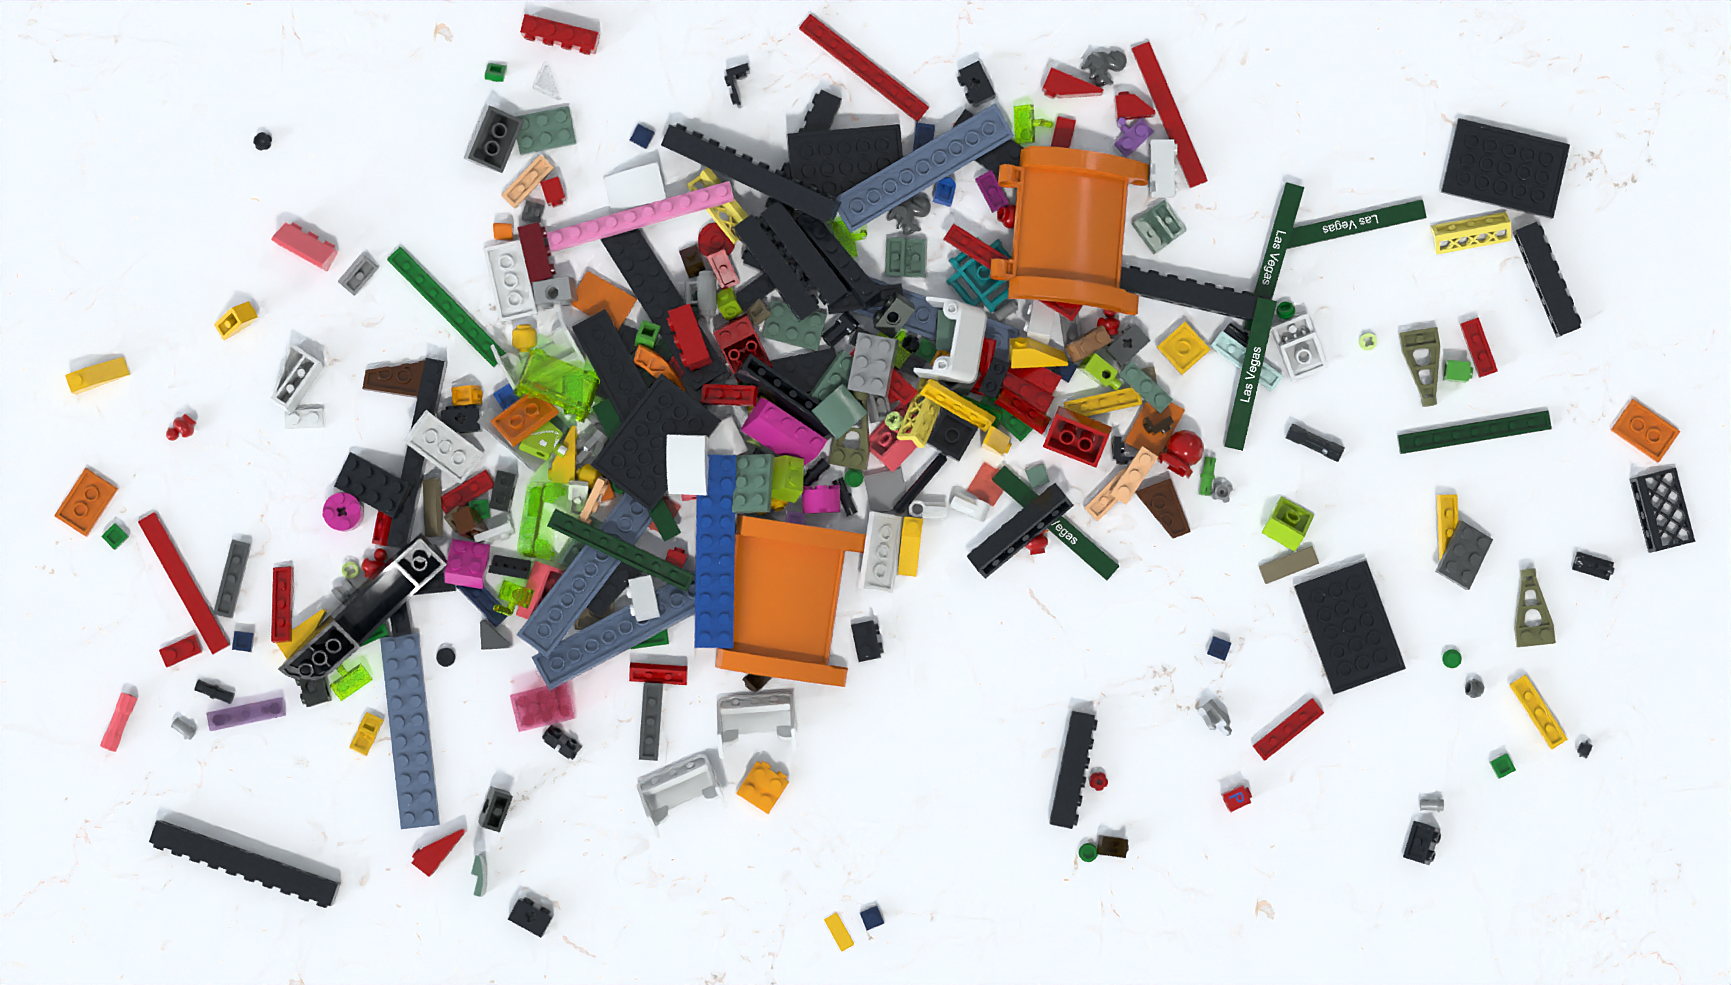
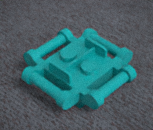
[946,237,1011,313]

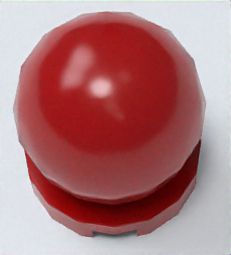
[1157,430,1204,479]

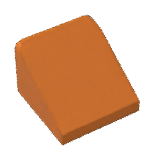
[493,223,514,241]
[601,480,616,504]

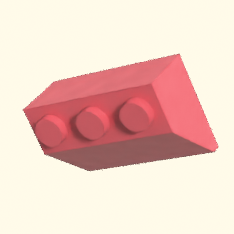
[271,222,338,272]
[869,403,932,472]
[516,561,565,620]

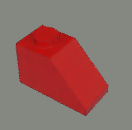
[1114,91,1156,121]

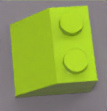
[771,455,804,503]
[1261,496,1314,552]

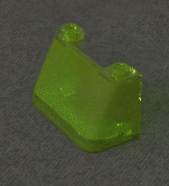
[513,348,600,423]
[517,481,566,562]

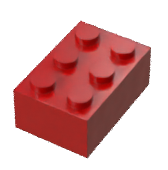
[667,303,712,371]
[1043,406,1112,468]

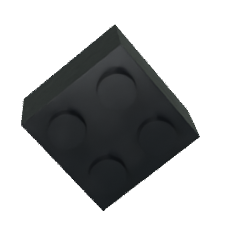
[926,409,978,463]

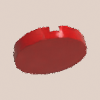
[698,223,736,257]

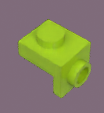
[716,286,743,321]

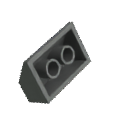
[463,105,524,173]

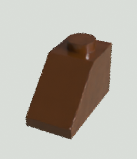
[452,506,489,541]

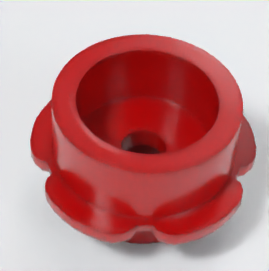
[1089,772,1108,791]

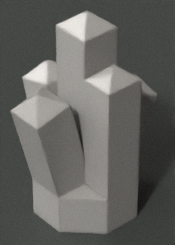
[576,427,609,464]
[1197,699,1232,736]

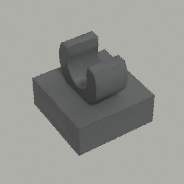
[521,200,545,223]

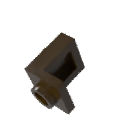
[679,244,706,278]
[1142,416,1174,436]
[742,674,773,693]
[1097,835,1129,858]

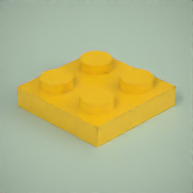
[1156,322,1211,376]

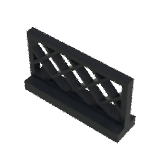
[1629,467,1696,553]

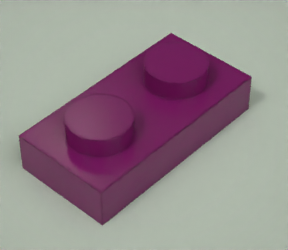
[975,170,1009,213]

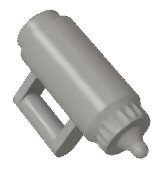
[685,271,717,324]

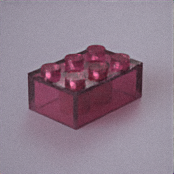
[510,682,577,733]

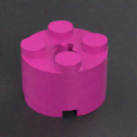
[802,485,841,514]
[322,492,364,532]

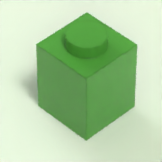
[634,320,661,350]
[1443,360,1473,383]

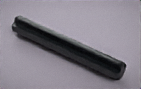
[893,453,947,515]

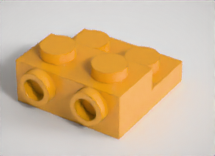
[736,760,789,814]

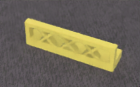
[686,167,748,244]
[1431,212,1511,255]
[897,378,941,448]

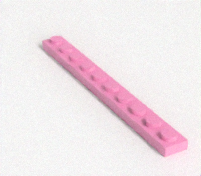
[546,181,735,253]

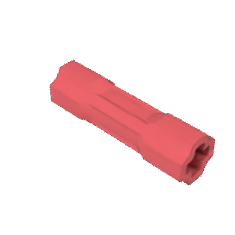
[100,692,138,752]

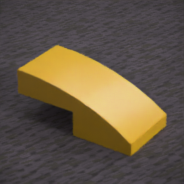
[349,712,384,757]

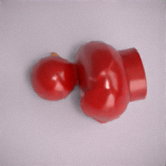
[997,204,1016,229]
[1097,309,1120,336]
[166,413,196,441]
[1025,529,1049,555]
[361,548,389,578]

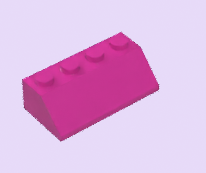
[740,397,828,466]

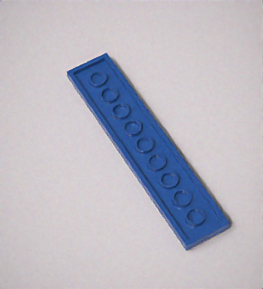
[694,455,736,648]

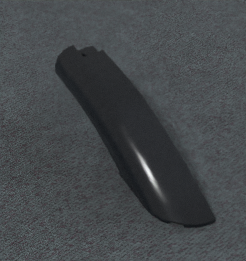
[278,533,447,681]

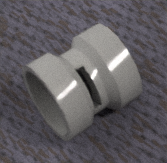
[331,578,356,603]

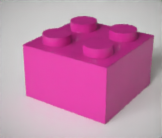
[444,539,491,589]

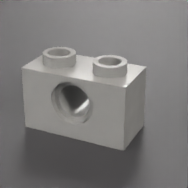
[533,276,578,309]

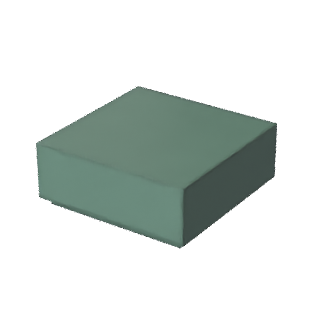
[1025,464,1050,488]

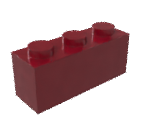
[517,222,556,285]

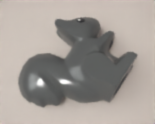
[1081,50,1127,87]
[886,196,931,236]

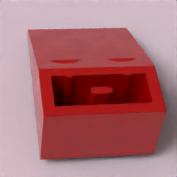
[713,313,773,384]

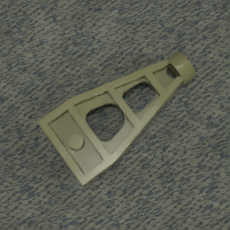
[1399,327,1440,407]
[829,390,870,471]
[1514,568,1556,648]

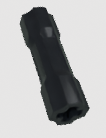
[1285,423,1345,462]

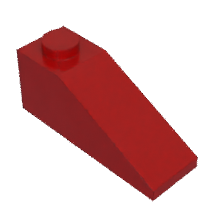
[1042,67,1104,99]
[1008,361,1062,395]
[411,828,467,877]

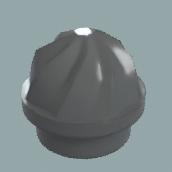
[1465,679,1485,698]

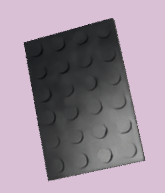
[1441,118,1570,219]
[786,124,903,211]
[591,374,722,512]
[1293,560,1406,695]

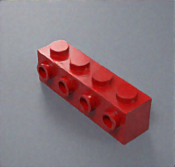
[520,14,600,55]

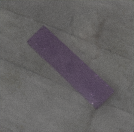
[206,697,286,732]

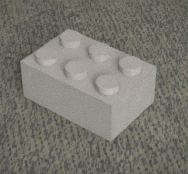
[847,332,899,397]

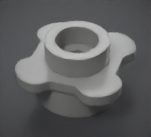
[1211,481,1233,503]

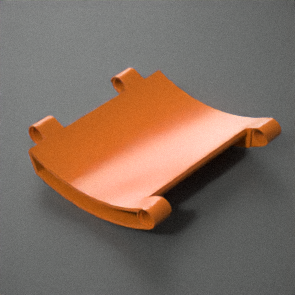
[990,146,1149,315]
[715,515,866,687]

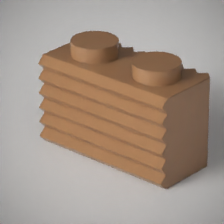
[1065,326,1112,363]

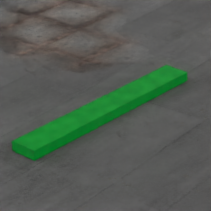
[386,247,506,368]

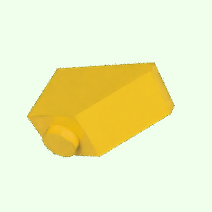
[214,301,258,341]

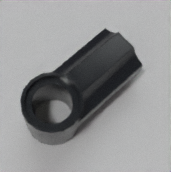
[821,312,860,348]

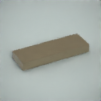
[422,478,443,537]
[1258,546,1319,584]

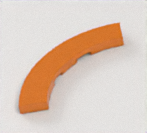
[633,344,686,392]

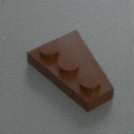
[362,360,425,398]
[1135,478,1191,539]

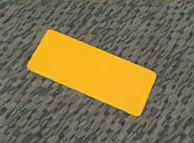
[824,913,854,952]

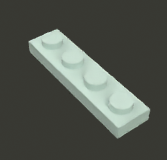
[1210,331,1284,392]

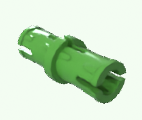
[1199,456,1217,496]

